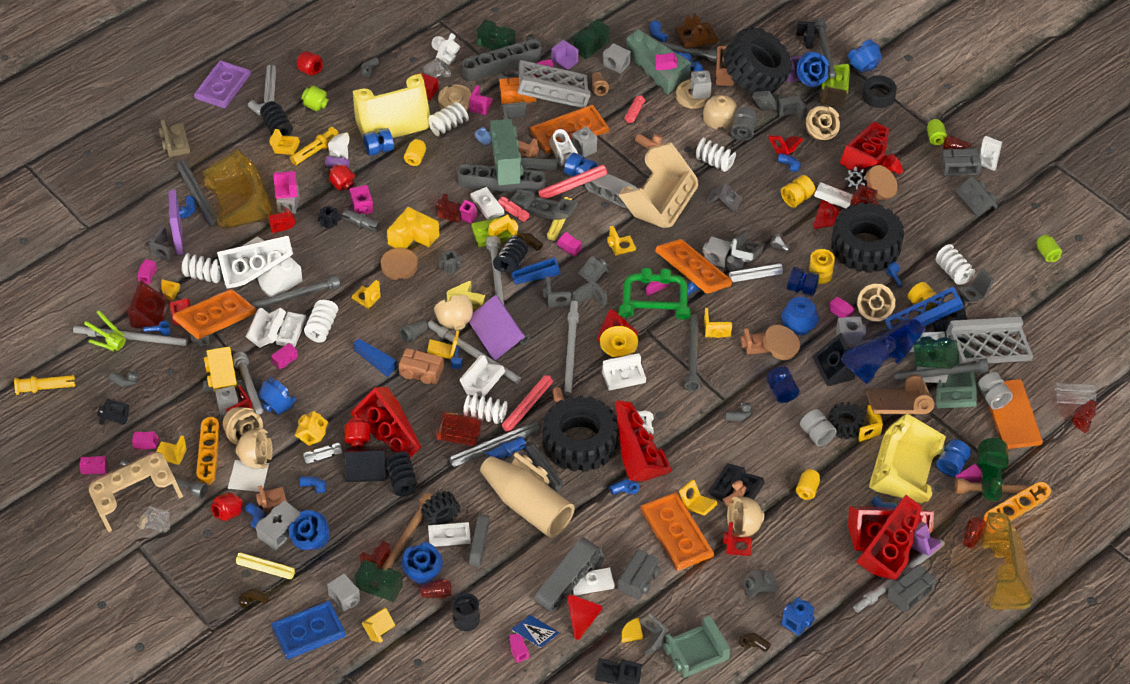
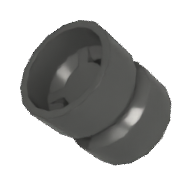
[731,107,757,141]

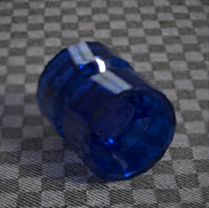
[787,266,820,297]
[766,366,800,403]

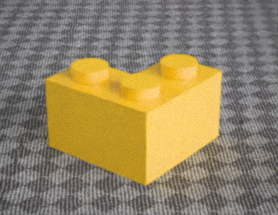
[387,207,439,249]
[204,347,237,392]

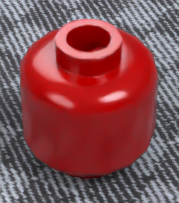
[297,51,323,76]
[328,164,355,191]
[344,418,370,448]
[211,492,243,521]

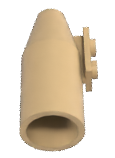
[480,453,575,538]

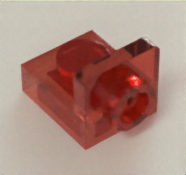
[436,193,462,223]
[1072,399,1097,433]
[360,541,391,573]

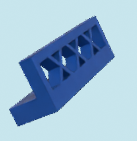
[884,287,964,340]

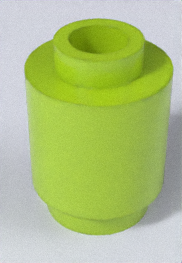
[927,119,947,145]
[1036,234,1062,262]

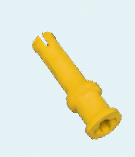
[290,127,339,166]
[14,375,75,395]

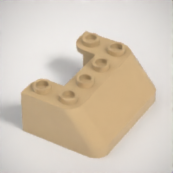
[618,142,698,228]
[89,452,183,532]

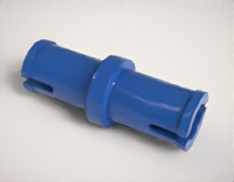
[486,436,526,459]

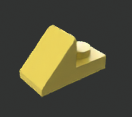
[447,281,485,311]

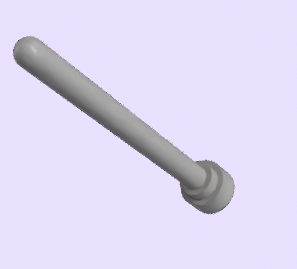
[486,236,504,304]
[232,352,263,415]

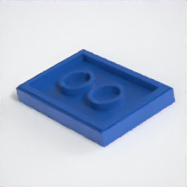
[271,600,346,660]

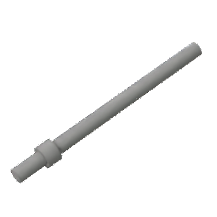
[564,301,579,396]
[428,320,521,384]
[73,325,188,346]
[853,539,945,613]

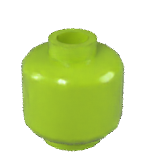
[301,85,329,112]

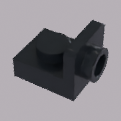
[797,21,815,49]
[97,399,130,425]

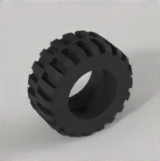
[723,27,792,94]
[831,202,904,273]
[542,395,618,472]

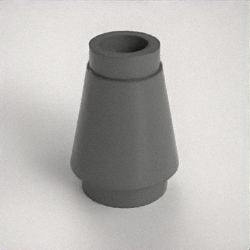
[399,320,428,342]

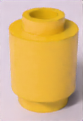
[404,139,426,166]
[796,469,820,500]

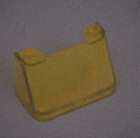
[203,149,274,229]
[982,512,1032,609]

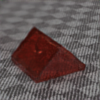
[128,280,170,329]

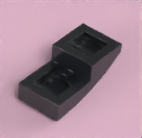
[595,658,642,684]

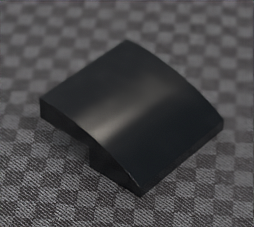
[708,463,765,502]

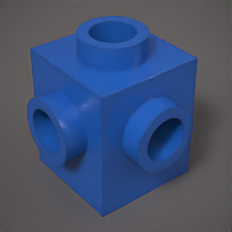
[782,597,815,636]

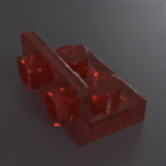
[436,411,482,446]

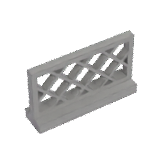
[518,60,590,108]
[945,317,1033,365]

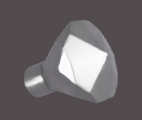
[770,232,791,252]
[726,256,744,271]

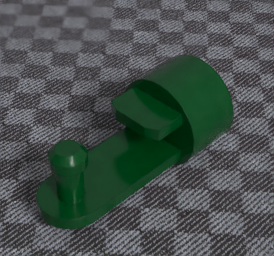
[978,438,1009,501]

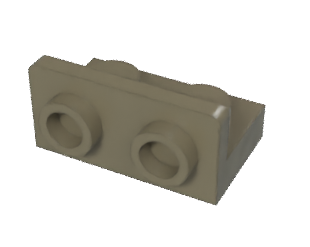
[159,120,190,157]

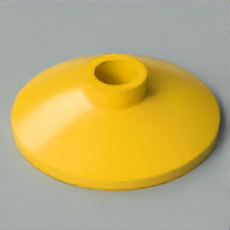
[600,326,638,358]

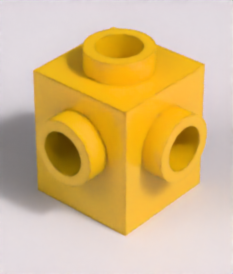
[295,411,328,446]

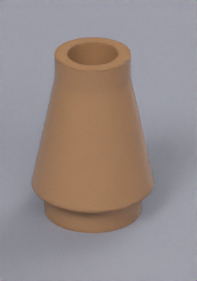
[592,72,609,96]

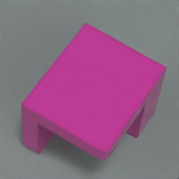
[469,85,493,115]
[273,171,298,199]

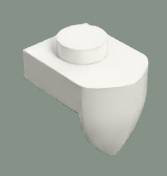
[328,132,349,159]

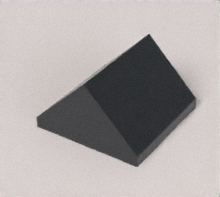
[813,333,857,386]
[344,446,386,482]

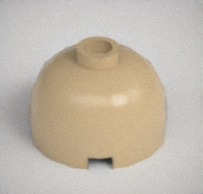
[703,95,738,129]
[857,284,895,321]
[434,295,473,330]
[236,429,273,469]
[727,497,764,537]

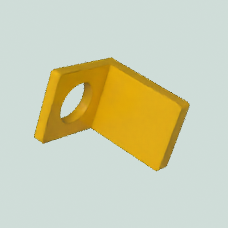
[607,226,636,256]
[351,280,380,309]
[704,308,732,338]
[427,330,459,359]
[858,405,883,442]
[156,435,187,465]
[679,479,718,516]
[362,608,395,643]

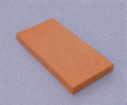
[530,105,609,155]
[655,239,733,294]
[173,289,257,340]
[988,379,1043,449]
[640,492,714,571]

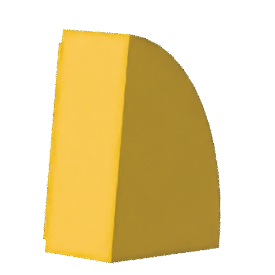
[161,279,180,301]
[622,618,643,642]

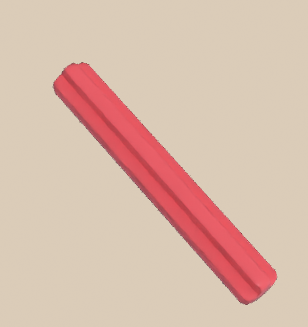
[538,165,607,199]
[502,375,553,432]

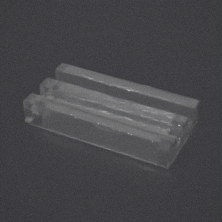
[1055,383,1097,404]

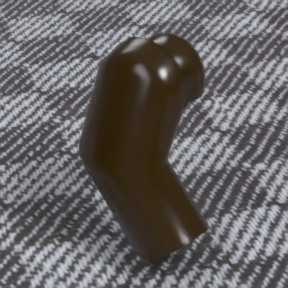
[516,233,543,251]
[238,589,270,608]
[739,633,771,652]

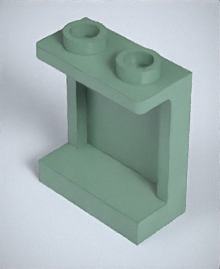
[663,616,730,678]

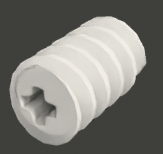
[428,102,469,136]
[696,137,736,172]
[936,244,975,285]
[181,253,223,283]
[304,300,338,343]
[463,393,507,424]

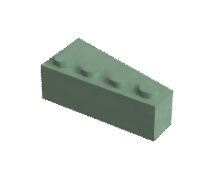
[626,29,691,95]
[490,119,523,185]

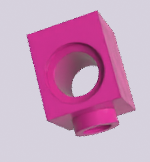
[349,185,373,214]

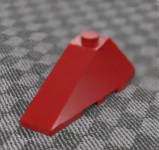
[840,121,890,170]
[350,387,422,459]
[615,400,672,482]
[856,495,922,580]
[848,506,934,551]

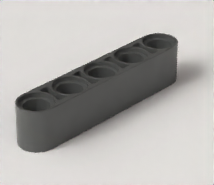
[461,39,542,81]
[457,164,545,195]

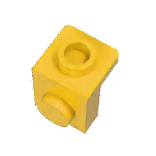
[270,129,300,155]
[488,215,518,237]

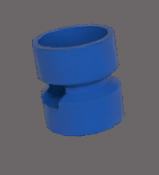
[363,128,394,156]
[564,152,598,177]
[936,439,971,477]

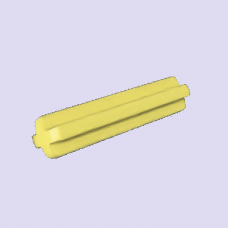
[547,197,572,241]
[236,552,295,579]

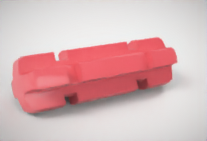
[624,95,645,124]
[498,196,529,222]

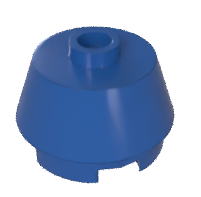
[847,39,882,73]
[795,52,829,87]
[781,297,819,335]
[258,377,297,416]
[289,510,330,550]
[401,542,443,584]

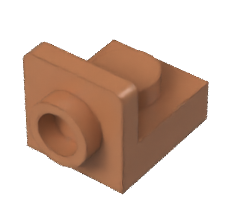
[518,138,539,158]
[741,328,769,355]
[256,486,287,513]

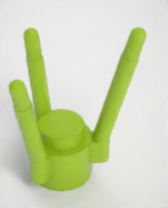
[84,310,126,352]

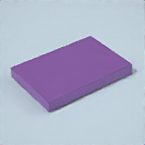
[194,60,251,109]
[168,190,184,255]
[469,295,525,360]

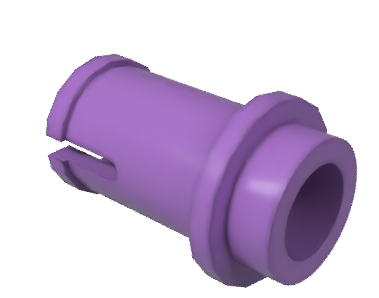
[325,156,350,168]

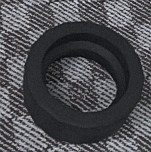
[862,75,897,108]

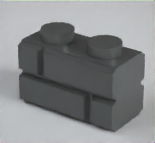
[940,148,982,176]
[618,549,661,600]
[887,564,936,612]

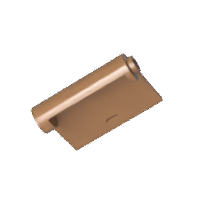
[865,374,934,414]

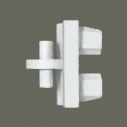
[432,33,460,65]

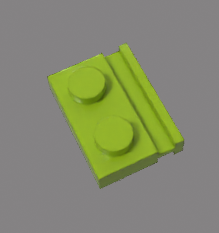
[822,64,850,93]
[471,216,512,248]

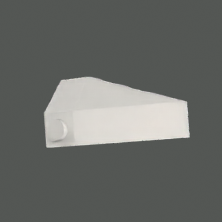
[217,236,293,289]
[243,236,303,297]

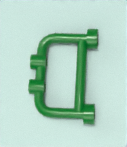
[619,268,691,320]

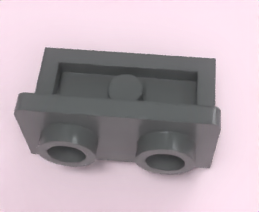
[955,176,998,216]
[730,230,764,262]

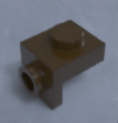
[819,86,847,108]

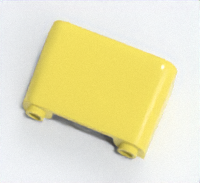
[353,74,430,142]
[869,414,946,503]

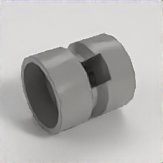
[977,372,1013,409]
[800,409,837,447]

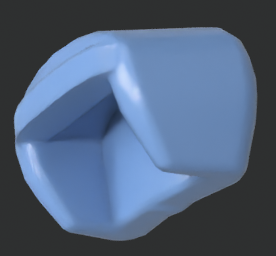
[475,126,491,145]

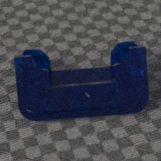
[841,319,926,384]

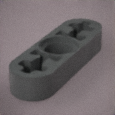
[469,514,490,567]

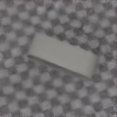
[585,173,637,208]

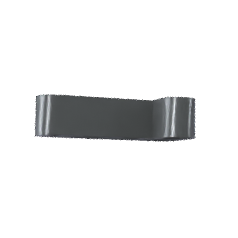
[535,537,605,613]

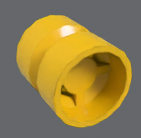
[781,175,816,208]
[808,249,835,284]
[907,282,941,311]

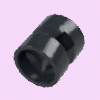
[452,593,480,632]

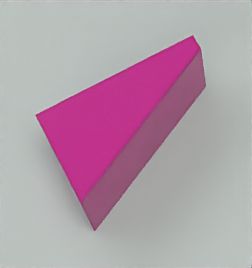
[646,273,670,296]
[954,464,981,483]

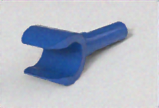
[886,262,903,288]
[143,321,171,336]
[451,346,463,370]

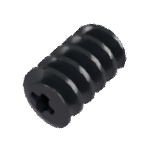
[260,101,293,136]
[493,235,528,273]
[386,451,417,496]

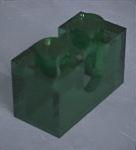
[477,19,516,50]
[573,19,610,59]
[913,336,959,369]
[355,560,403,602]

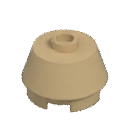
[806,106,840,140]
[223,407,263,444]

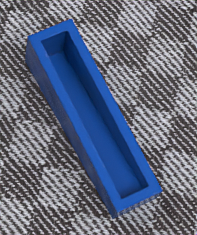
[511,257,561,285]
[354,338,397,378]

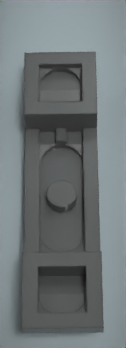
[510,189,578,220]

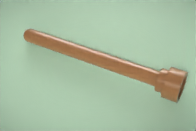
[954,478,1052,494]
[381,493,432,574]

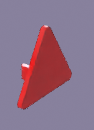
[813,199,841,229]
[597,309,638,342]
[567,595,602,640]

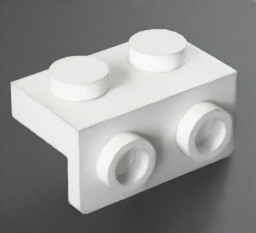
[246,308,286,348]
[602,354,646,391]
[460,355,506,397]

